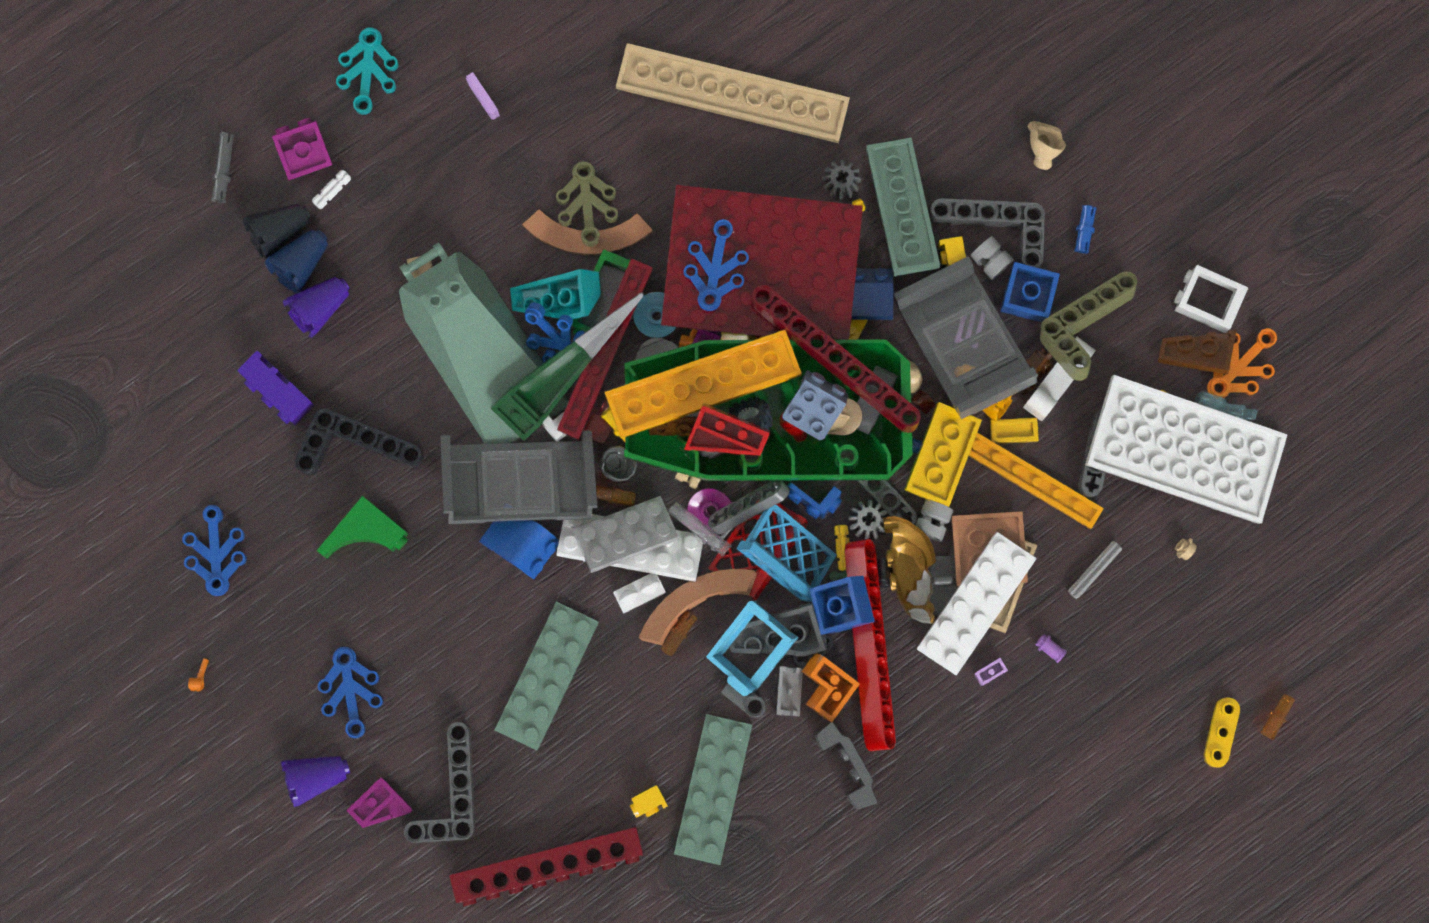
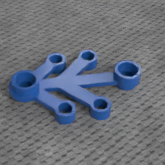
[683,219,749,311]
[525,303,586,362]
[182,505,247,596]
[318,647,383,738]

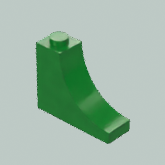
[317,496,408,559]

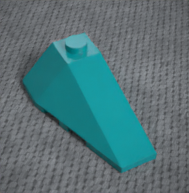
[510,269,601,320]

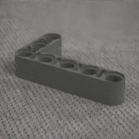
[929,198,1045,268]
[404,722,475,843]

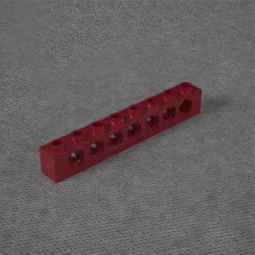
[449,827,644,906]

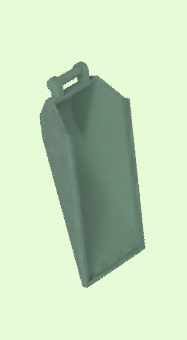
[399,242,569,444]

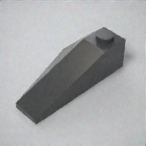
[724,602,827,656]

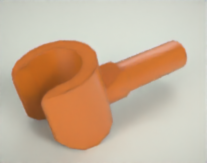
[679,329,698,347]
[188,659,209,691]

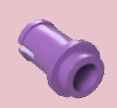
[1035,634,1067,663]

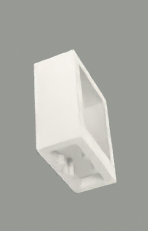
[1174,265,1248,333]

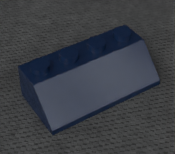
[851,268,893,320]

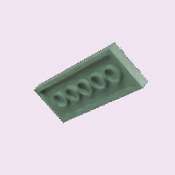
[866,138,940,276]
[495,602,599,751]
[674,714,752,865]

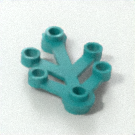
[336,27,399,115]

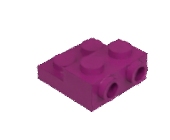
[272,117,332,180]

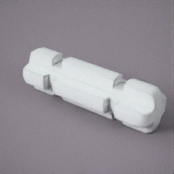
[312,170,351,209]

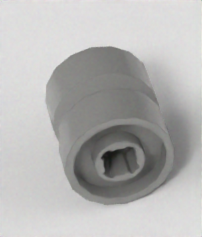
[970,236,1014,280]
[915,500,954,542]

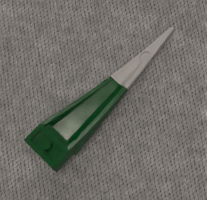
[491,292,643,441]

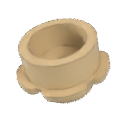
[1175,538,1197,560]

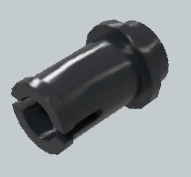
[877,557,892,588]

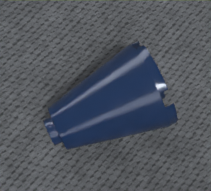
[264,230,328,293]

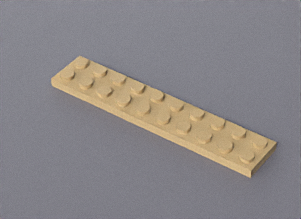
[616,43,850,143]

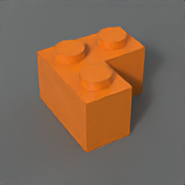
[801,653,860,722]

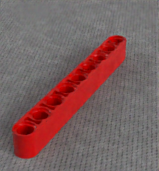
[844,539,896,751]

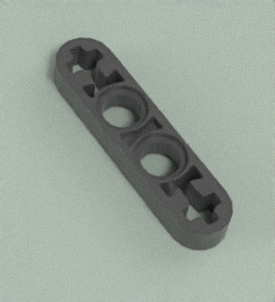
[708,480,789,534]
[856,480,917,524]

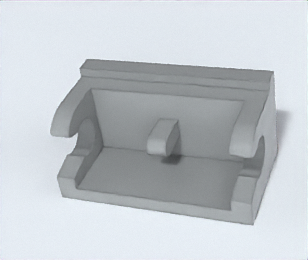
[776,666,803,717]

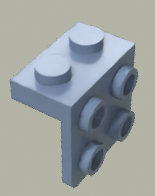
[783,370,848,440]

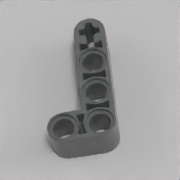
[1078,408,1106,499]

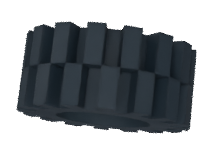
[727,397,773,430]

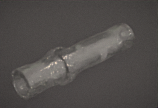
[668,501,732,557]

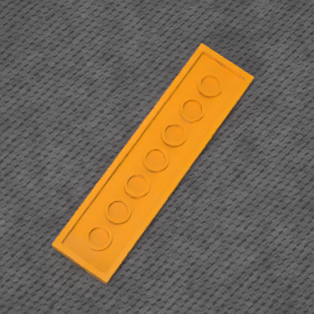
[605,330,802,438]

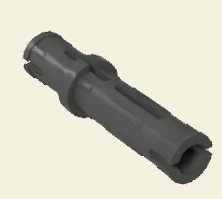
[211,132,234,203]

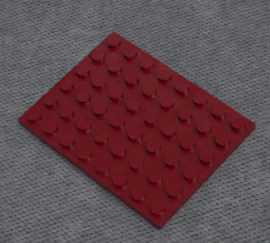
[661,185,863,340]

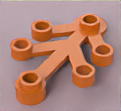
[1207,328,1277,400]

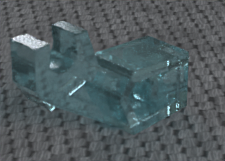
[1195,392,1258,420]

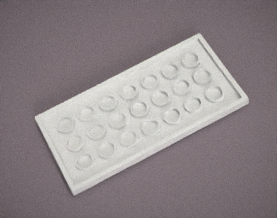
[1085,375,1287,524]

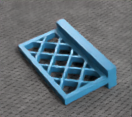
[736,505,837,602]

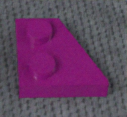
[346,777,413,828]

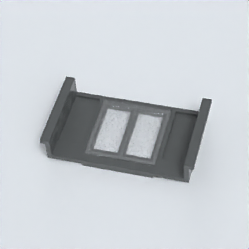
[894,257,1038,419]
[440,430,597,524]

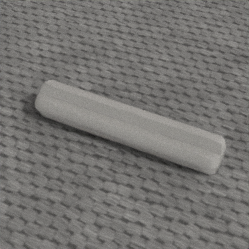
[1068,541,1122,599]

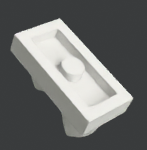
[613,573,666,613]

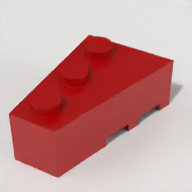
[684,403,770,456]

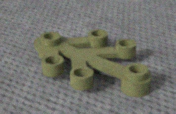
[556,162,618,247]

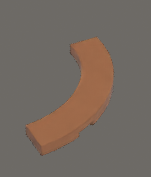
[522,209,653,255]
[639,569,757,645]

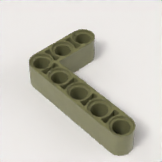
[1040,272,1137,381]

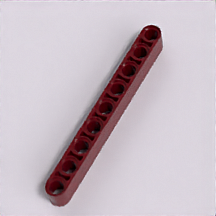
[752,285,921,433]

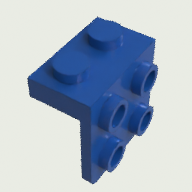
[787,482,842,520]

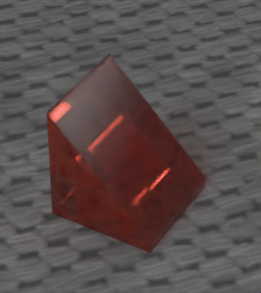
[911,389,936,415]

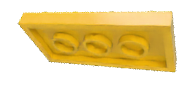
[904,402,982,507]

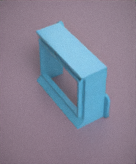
[706,601,799,696]

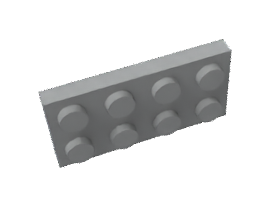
[573,496,679,573]

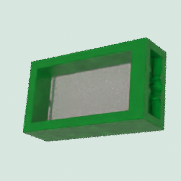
[571,249,630,335]

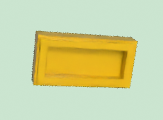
[990,418,1039,444]

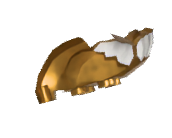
[883,516,936,624]

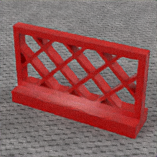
[708,500,808,601]

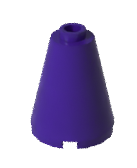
[283,277,350,338]
[281,756,350,807]

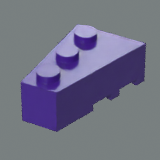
[237,351,315,426]

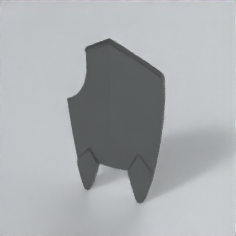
[928,543,958,616]

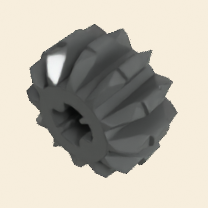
[822,159,862,200]

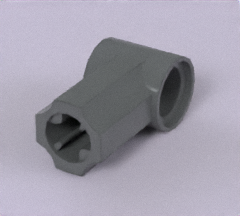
[721,683,766,718]

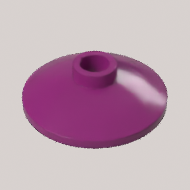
[687,488,732,535]

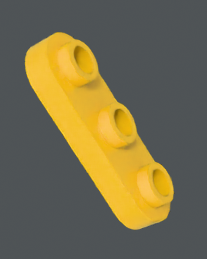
[1203,698,1240,768]

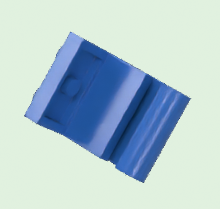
[479,503,559,580]

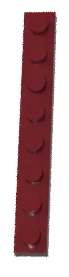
[557,259,653,440]

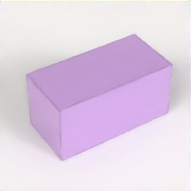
[974,658,1008,686]

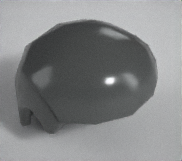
[599,446,637,482]

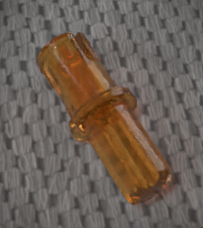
[596,485,636,506]
[661,611,697,656]
[1260,694,1295,741]

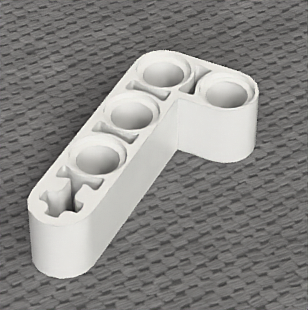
[1023,337,1096,421]

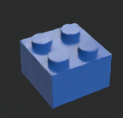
[1000,262,1060,323]
[810,576,875,635]

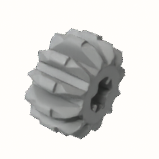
[848,500,887,539]

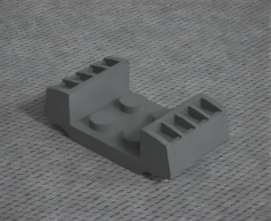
[815,723,877,809]

